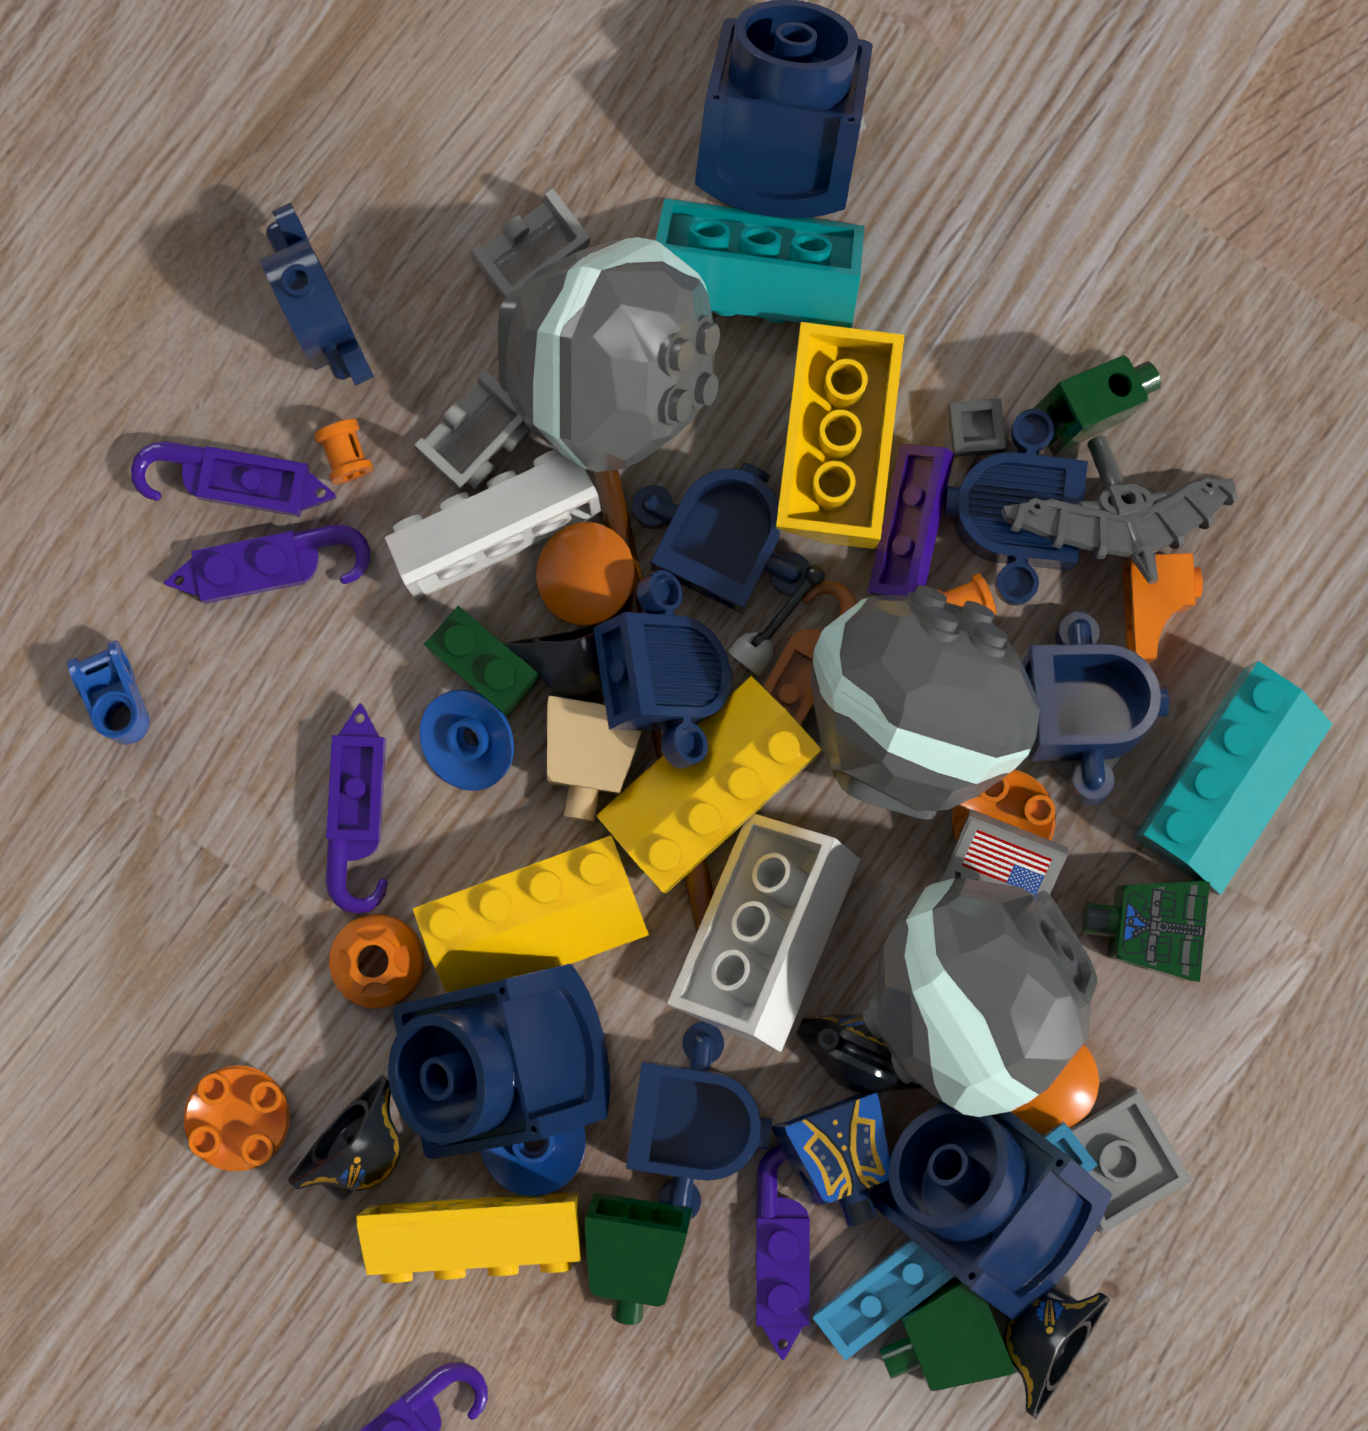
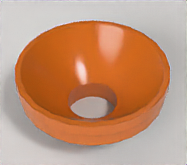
[329,914,425,1009]

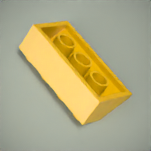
[776,322,904,550]
[596,676,822,893]
[412,835,649,993]
[356,1191,583,1283]

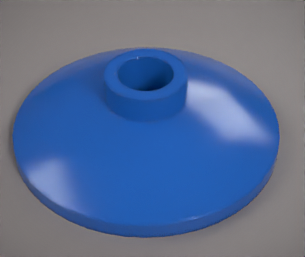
[420,690,514,791]
[481,1126,586,1196]

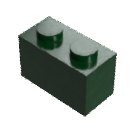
[424,605,541,718]

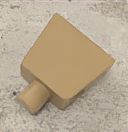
[547,696,644,822]

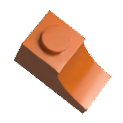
[1121,553,1203,663]

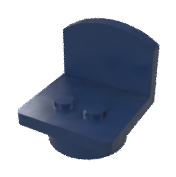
[695,0,873,218]
[388,964,610,1159]
[869,1101,1112,1320]

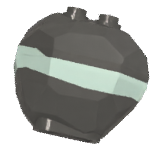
[498,237,720,472]
[811,585,1040,820]
[863,878,1097,1117]

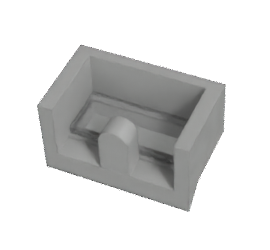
[471,188,590,300]
[414,370,531,492]

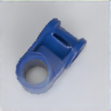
[67,640,150,745]

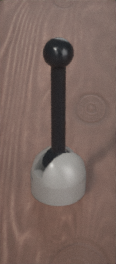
[728,565,825,677]

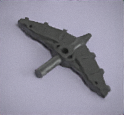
[1001,436,1238,584]

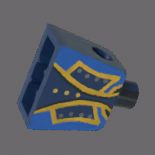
[772,1093,890,1227]

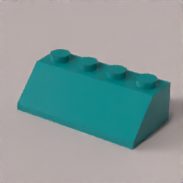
[655,198,865,328]
[1132,661,1333,895]

